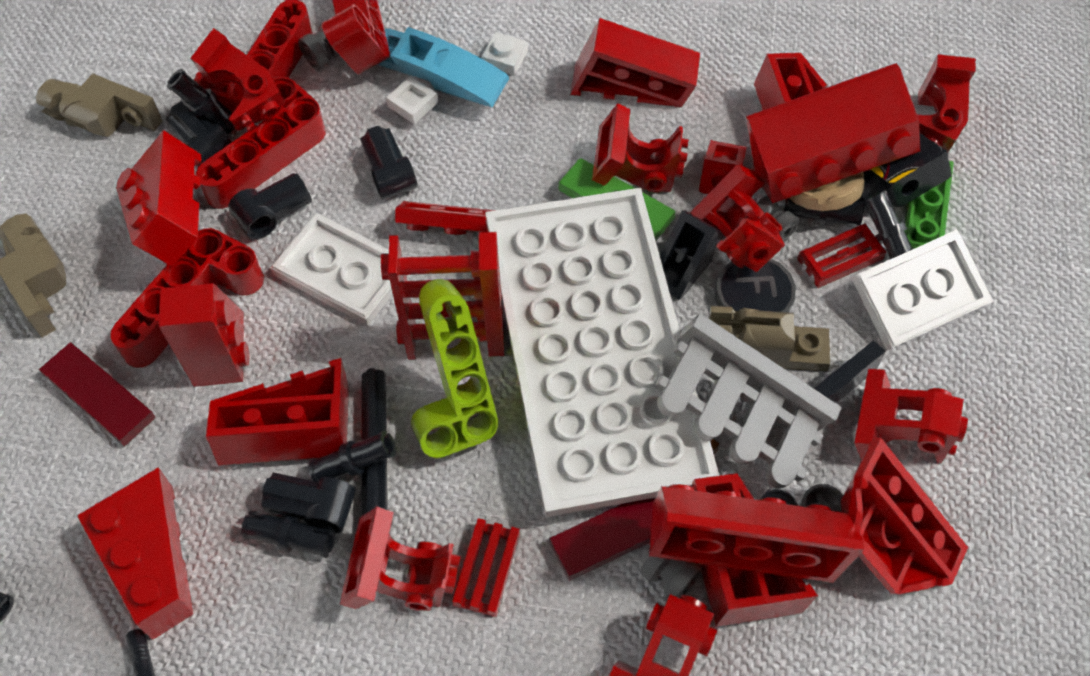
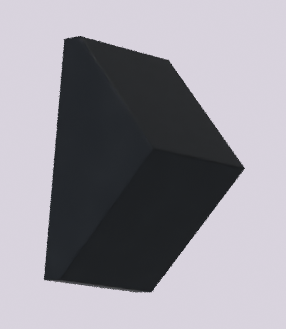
[659,210,719,299]

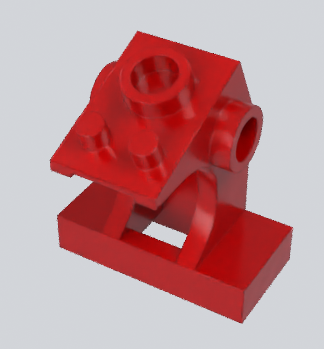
[190,28,285,131]
[917,54,976,154]
[592,103,689,193]
[690,164,785,272]
[854,369,968,463]
[339,507,461,611]
[609,594,718,676]

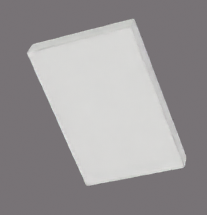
[270,212,407,326]
[851,230,993,350]

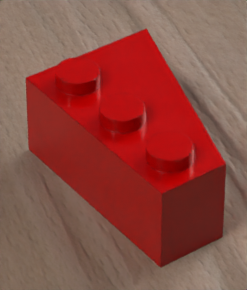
[570,18,700,107]
[754,52,827,110]
[116,130,201,267]
[206,358,349,465]
[77,467,193,640]
[691,473,818,627]

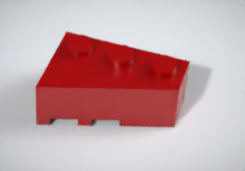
[159,283,250,387]

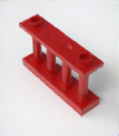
[381,232,505,360]

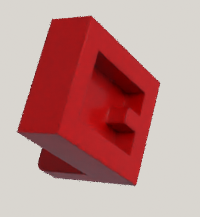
[699,140,747,194]

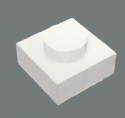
[482,32,528,76]
[386,76,438,125]

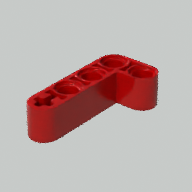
[194,0,313,124]
[322,0,390,75]
[196,76,326,209]
[110,228,264,368]

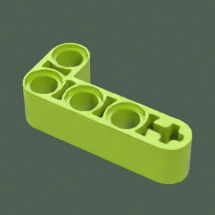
[411,279,498,458]

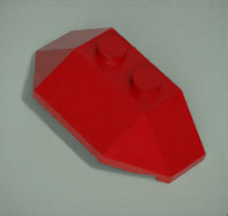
[841,438,968,595]

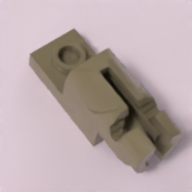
[35,73,163,137]
[0,213,67,338]
[708,306,830,372]

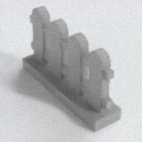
[655,313,842,489]

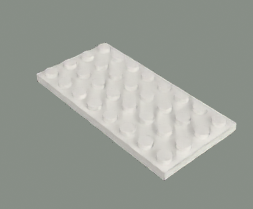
[485,188,719,517]

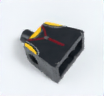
[857,133,952,207]

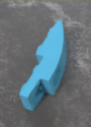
[377,27,510,108]

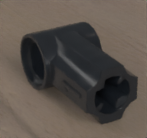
[166,101,232,167]
[360,125,418,200]
[228,173,312,240]
[261,472,356,534]

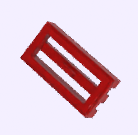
[797,223,887,288]
[452,518,520,617]

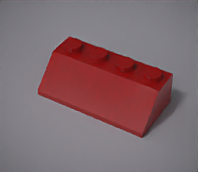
[746,63,920,204]
[649,484,864,583]

